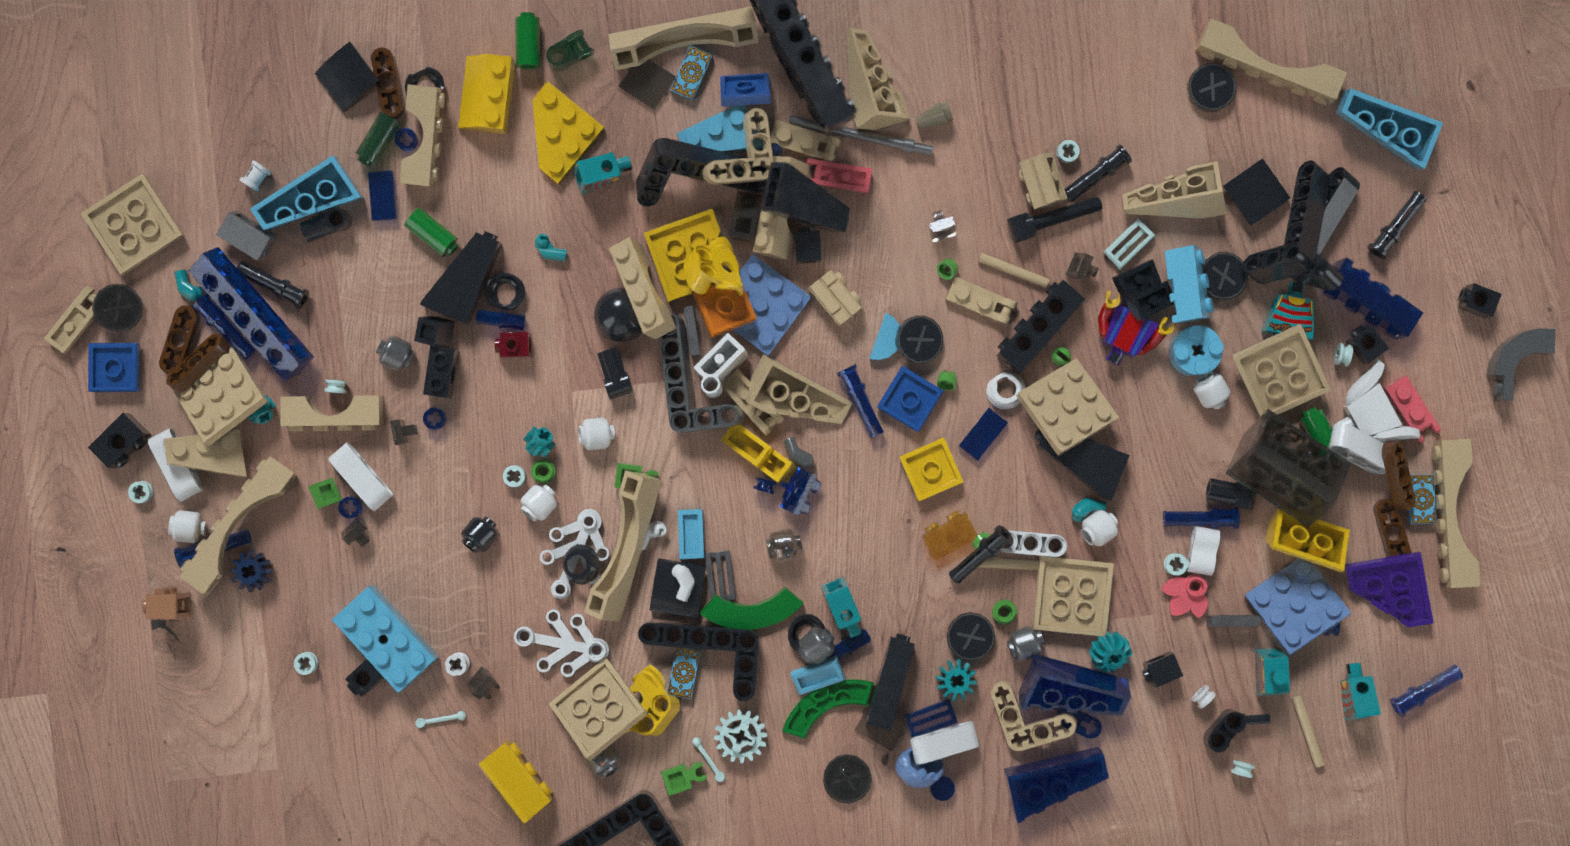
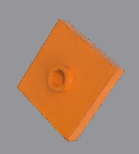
[693,283,757,338]

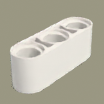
[1328,423,1386,474]
[148,428,204,502]
[328,442,393,511]
[999,530,1067,557]
[910,721,979,764]

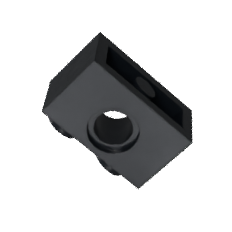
[423,346,459,399]
[88,413,151,468]

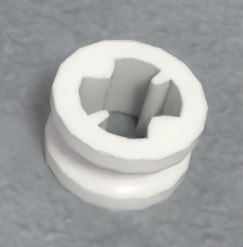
[1191,685,1216,709]

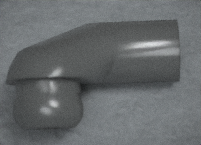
[783,437,814,468]

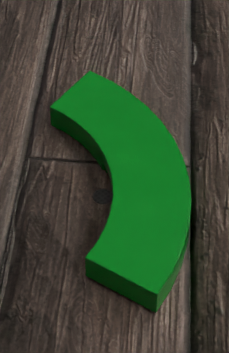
[700,586,804,630]
[782,679,874,739]

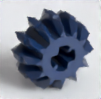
[230,550,273,592]

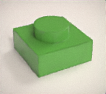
[308,478,342,510]

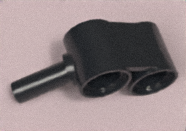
[1203,709,1270,752]

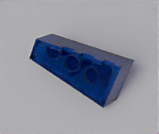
[1322,257,1423,340]
[1018,654,1131,716]
[1003,747,1109,824]

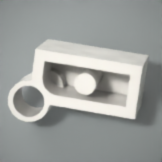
[693,333,749,398]

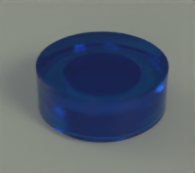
[930,775,955,801]

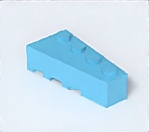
[1335,89,1443,170]
[250,155,364,230]

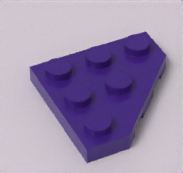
[1345,552,1434,627]

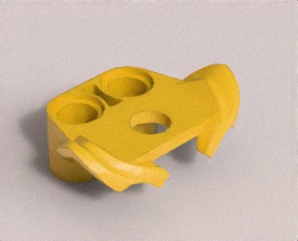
[683,237,744,296]
[625,665,680,736]

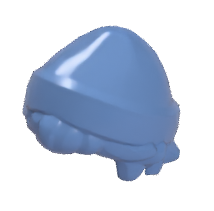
[895,747,944,788]

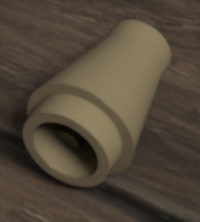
[916,101,953,130]

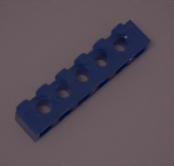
[189,247,314,382]

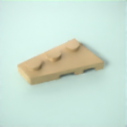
[163,429,247,478]

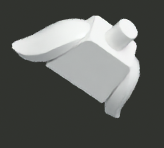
[1337,358,1421,443]

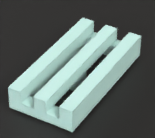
[1103,218,1156,270]

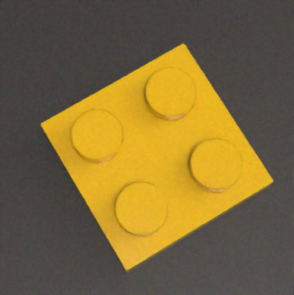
[899,437,964,502]

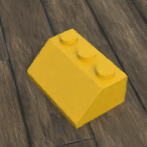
[458,54,515,134]
[1265,506,1350,572]
[479,740,553,823]

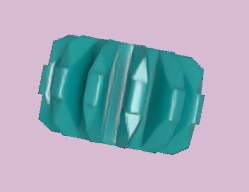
[1089,631,1132,673]
[935,659,977,701]

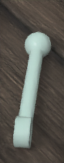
[415,711,466,728]
[692,737,725,782]

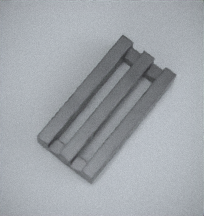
[684,306,701,357]
[705,550,735,600]
[1206,615,1261,627]

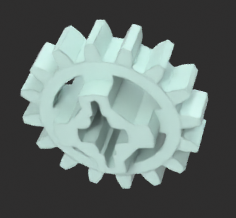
[714,709,767,763]

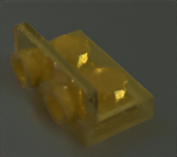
[922,510,978,561]

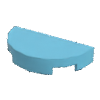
[869,313,901,360]

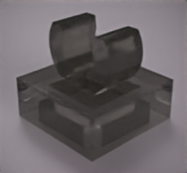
[929,210,956,243]
[1066,253,1099,280]
[390,419,418,446]
[341,516,370,547]
[466,666,500,700]

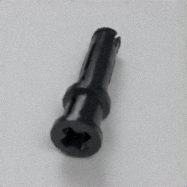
[1065,144,1132,203]
[1367,191,1427,260]
[235,260,309,310]
[949,525,1013,584]

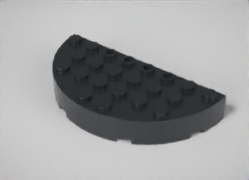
[749,0,858,134]

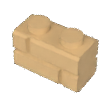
[1019,152,1067,209]
[808,270,862,327]

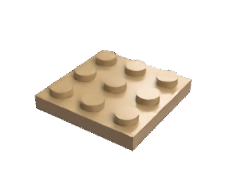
[81,173,185,275]
[1231,324,1331,421]
[174,347,268,446]
[1016,358,1119,456]
[1032,556,1114,636]
[549,657,648,761]

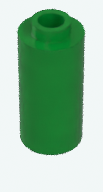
[515,12,540,69]
[404,207,459,257]
[1299,407,1338,463]

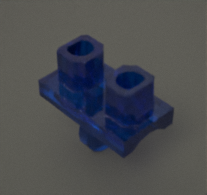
[780,467,822,516]

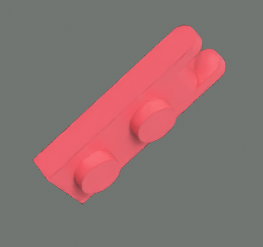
[806,159,872,194]
[1383,376,1441,444]

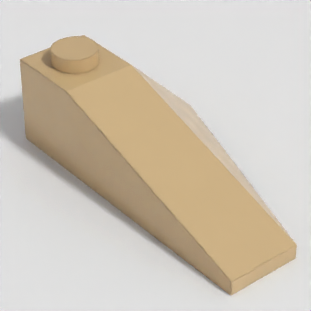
[847,27,910,130]
[1122,161,1227,219]
[746,354,853,424]

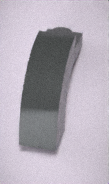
[1486,328,1556,401]

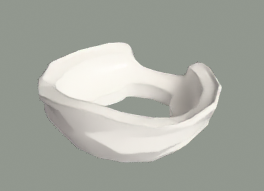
[986,371,1026,409]

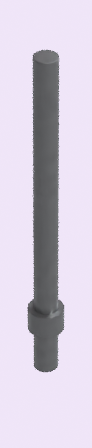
[789,115,934,156]

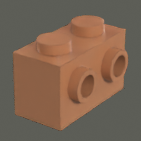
[142,587,190,620]

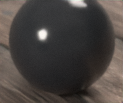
[594,288,643,342]

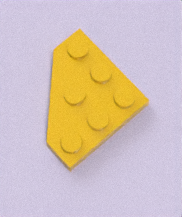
[532,81,605,184]
[644,208,721,303]

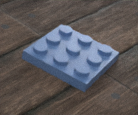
[733,254,811,356]
[1245,558,1351,656]

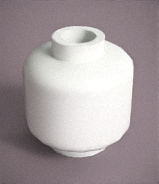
[1194,372,1231,409]
[578,417,615,450]
[520,485,557,522]
[168,510,207,544]
[1081,510,1118,547]

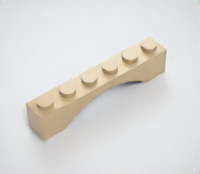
[608,6,759,70]
[1195,18,1347,105]
[1431,439,1481,588]
[179,456,297,596]
[584,471,662,621]

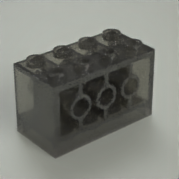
[1225,409,1351,528]

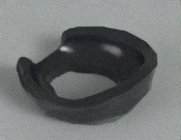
[404,67,445,95]
[485,273,525,310]
[563,544,600,585]
[788,614,825,653]

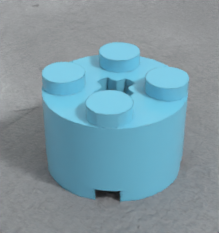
[1169,325,1224,376]

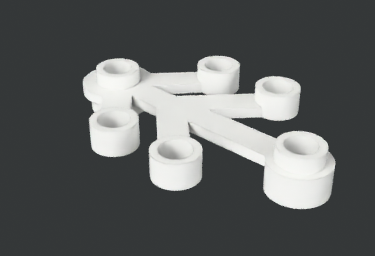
[540,509,610,599]
[514,609,609,677]

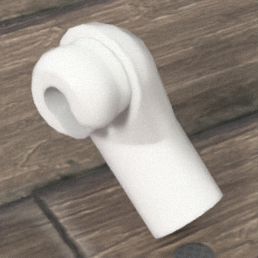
[642,521,667,551]
[672,564,694,602]

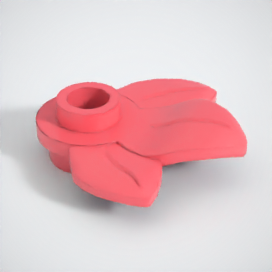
[1161,574,1208,618]

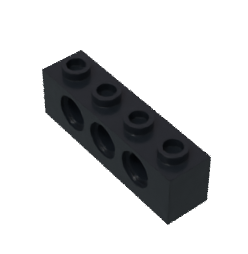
[997,280,1085,374]

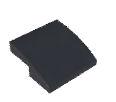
[315,41,380,113]
[1222,158,1291,226]
[1112,259,1174,321]
[649,558,706,618]

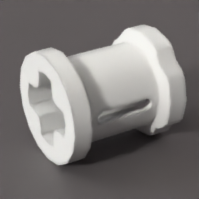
[240,160,272,192]
[445,652,470,676]

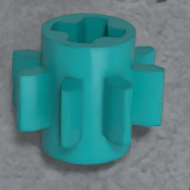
[247,394,276,424]
[523,426,555,457]

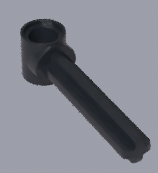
[1007,197,1103,243]

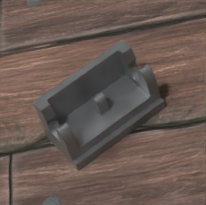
[216,211,278,261]

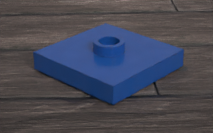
[720,73,771,107]
[88,343,140,392]
[876,366,943,433]

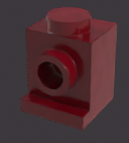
[495,331,532,358]

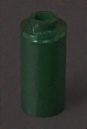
[355,111,402,168]

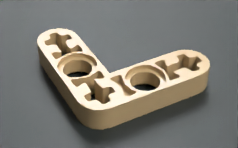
[703,108,773,185]
[991,681,1077,751]

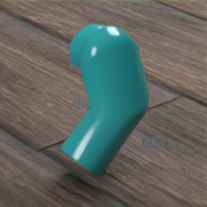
[535,234,567,262]
[174,270,204,301]
[1071,498,1107,522]

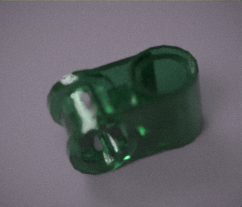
[546,30,595,71]

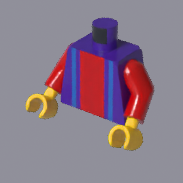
[1098,291,1176,366]

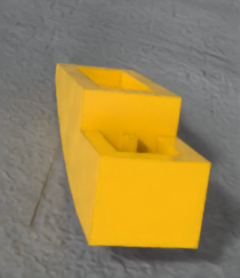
[721,424,798,487]

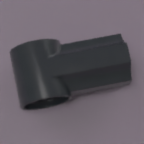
[300,207,352,243]
[597,347,633,400]
[1205,478,1258,510]

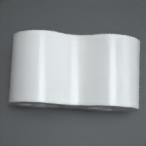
[1186,526,1220,576]

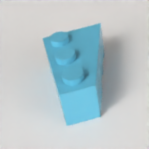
[677,105,764,154]
[1165,245,1214,323]

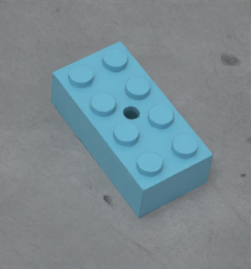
[332,585,439,693]

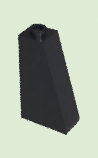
[761,162,850,232]
[420,231,502,325]
[1034,428,1130,501]
[864,633,915,731]

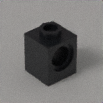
[795,227,822,264]
[1458,283,1502,318]
[414,316,455,347]
[1345,325,1389,365]
[1142,651,1183,688]
[345,659,384,697]

